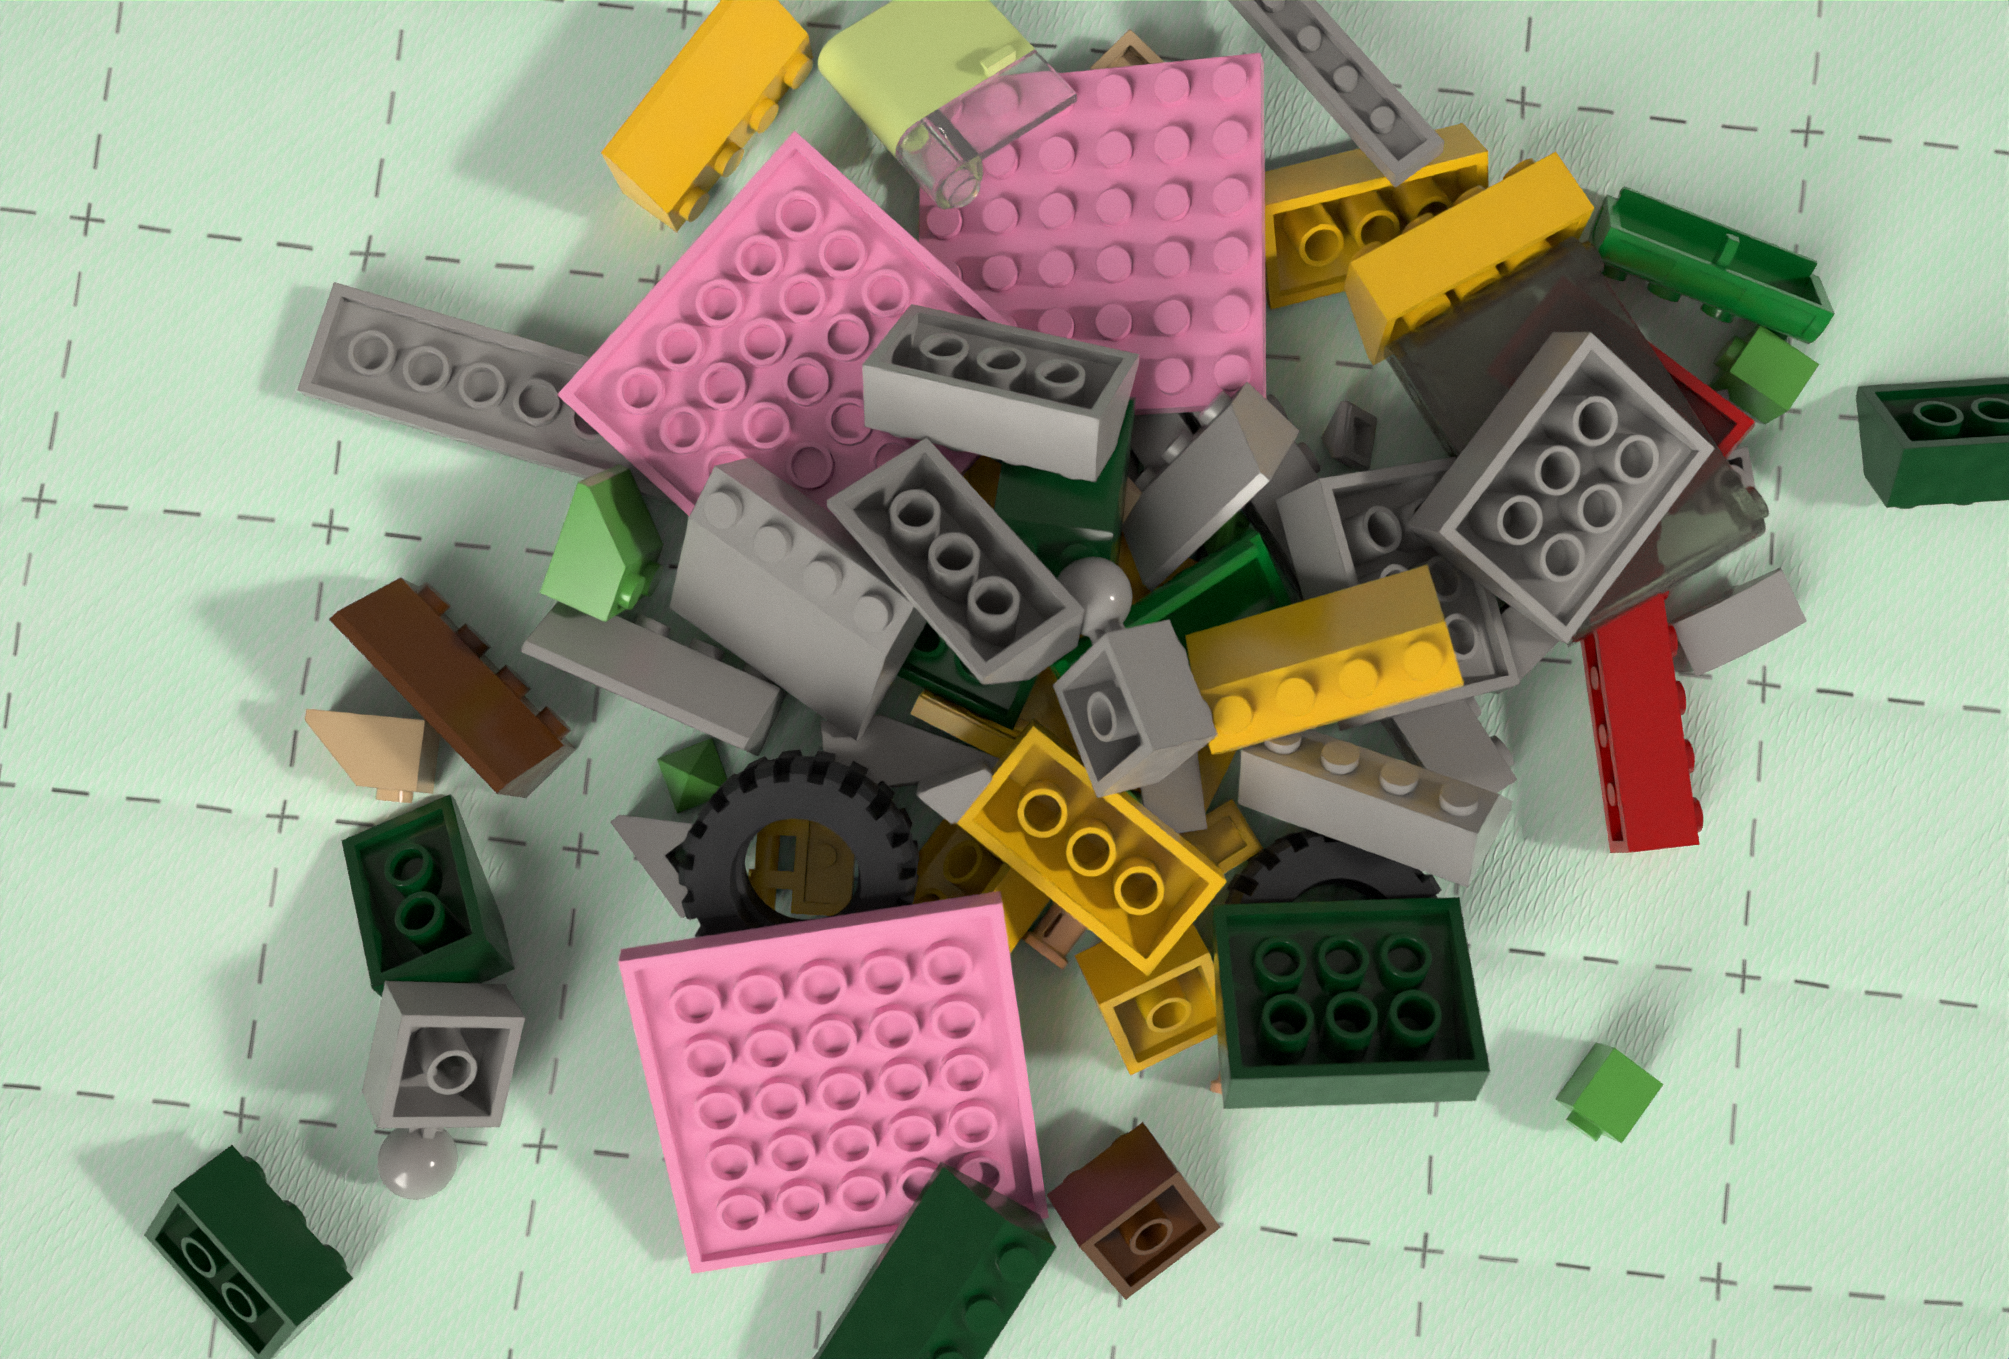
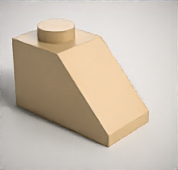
[305,709,440,803]

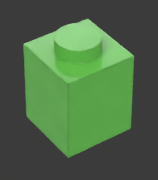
[1708,326,1820,424]
[1555,1042,1664,1143]

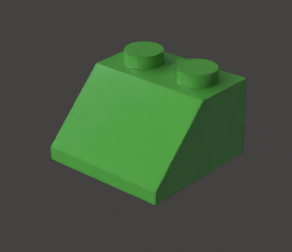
[540,464,664,622]

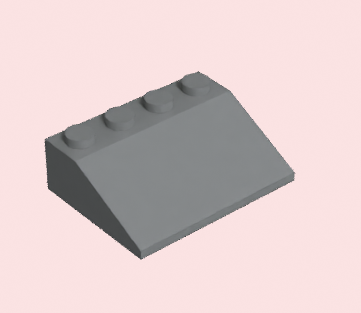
[1406,332,1715,643]
[1276,457,1520,731]
[669,458,927,741]

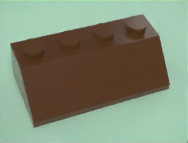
[329,577,576,798]

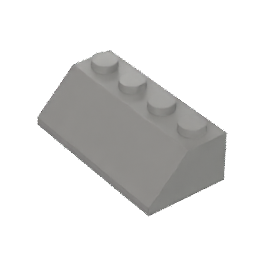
[862,304,1139,482]
[827,437,1084,685]
[520,601,787,757]
[1238,729,1513,887]

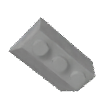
[1122,382,1299,592]

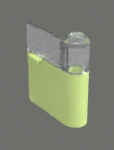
[818,0,1077,209]

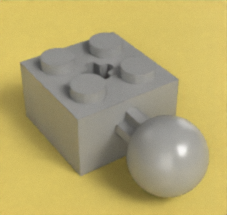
[1053,557,1217,798]
[362,981,525,1200]

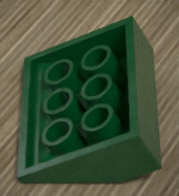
[1212,897,1490,1109]

